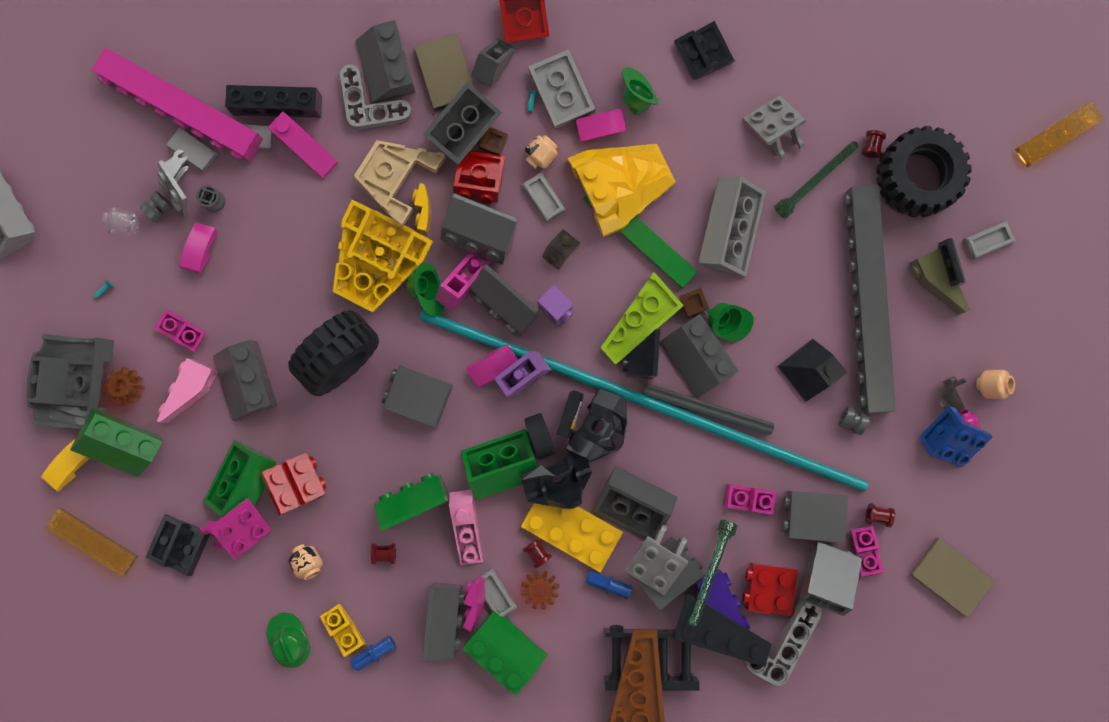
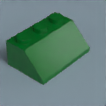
[70,408,163,477]
[461,429,538,500]
[203,440,276,517]
[374,472,449,531]
[462,610,547,696]

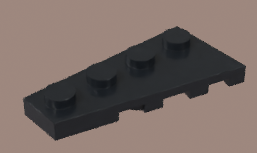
[673,592,772,667]

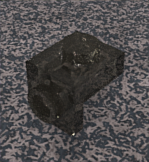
[542,229,580,270]
[936,376,966,411]

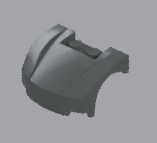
[26,334,114,429]

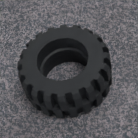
[876,126,972,218]
[288,310,379,396]

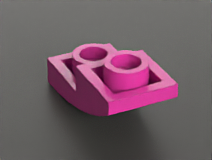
[576,109,627,142]
[179,222,218,274]
[154,309,206,352]
[466,344,518,387]
[724,484,776,515]
[850,526,884,578]
[463,576,485,632]

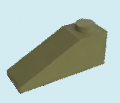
[910,249,970,315]

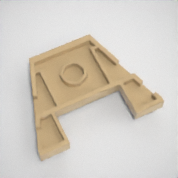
[354,140,446,228]

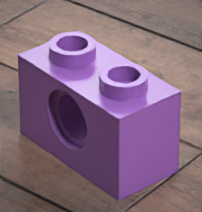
[538,285,574,326]
[494,351,551,397]

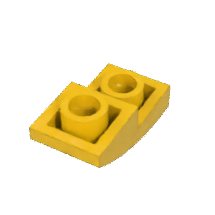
[412,183,431,235]
[41,440,90,492]
[320,604,366,657]

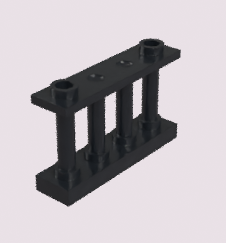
[604,625,700,691]

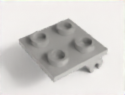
[743,96,806,160]
[157,150,189,218]
[624,525,688,595]

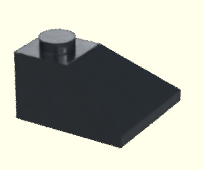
[622,329,660,379]
[777,339,847,402]

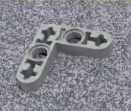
[340,64,412,130]

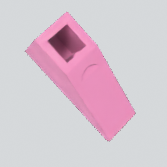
[157,358,218,423]
[449,489,483,565]

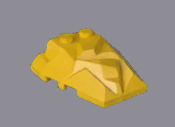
[567,144,676,237]
[333,200,434,312]

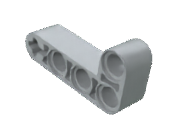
[743,600,822,686]

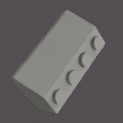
[0,169,35,260]
[699,176,766,277]

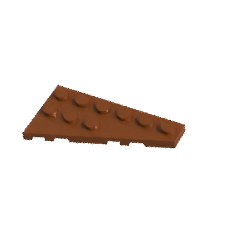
[608,629,665,722]

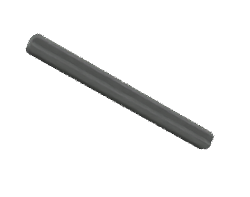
[643,383,774,435]

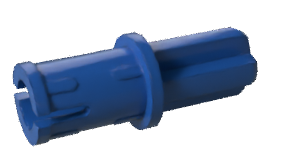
[586,571,632,600]
[350,635,396,671]

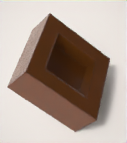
[479,127,508,155]
[679,288,709,317]

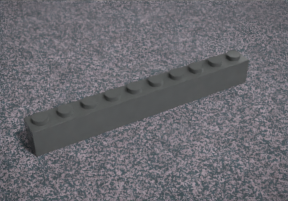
[843,185,896,413]

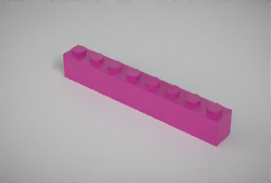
[91,47,263,162]

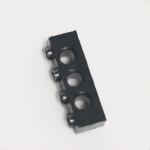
[225,85,322,118]

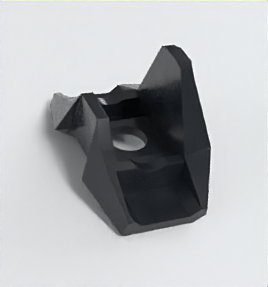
[566,388,627,462]
[520,453,592,509]

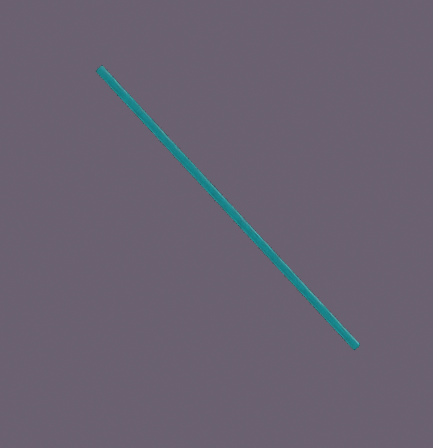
[419,310,868,492]

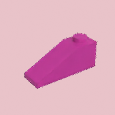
[268,112,338,179]
[435,253,492,312]

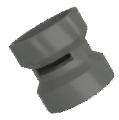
[196,185,226,212]
[139,191,173,223]
[838,406,870,436]

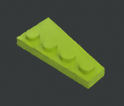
[600,272,684,365]

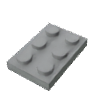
[528,50,595,129]

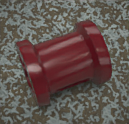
[861,130,887,158]
[865,503,895,528]
[522,538,552,569]
[371,543,396,564]

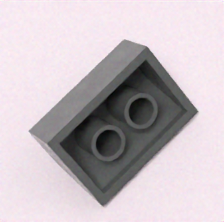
[356,20,416,104]
[423,82,502,164]
[440,193,518,265]
[469,264,539,335]
[660,314,739,398]
[213,340,278,420]
[592,466,677,539]
[422,582,465,662]

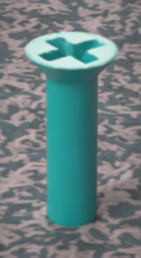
[527,91,538,112]
[93,280,114,299]

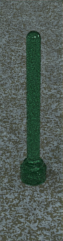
[774,141,858,219]
[689,520,738,627]

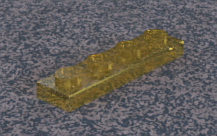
[1015,101,1104,168]
[45,508,138,577]

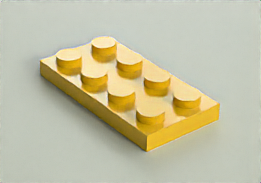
[521,503,623,573]

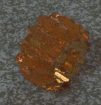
[101,367,144,406]
[521,569,560,610]

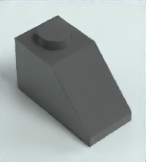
[471,38,516,86]

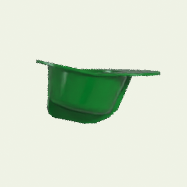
[622,67,659,115]
[406,263,445,317]
[706,303,754,342]
[266,612,310,668]

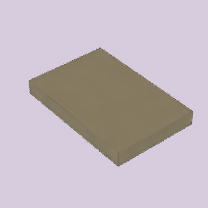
[414,34,473,111]
[910,538,995,618]

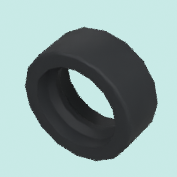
[524,413,556,460]

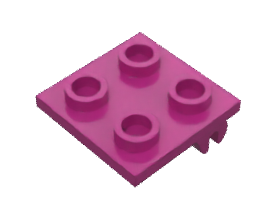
[200,498,272,560]

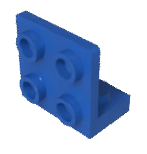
[919,406,993,467]

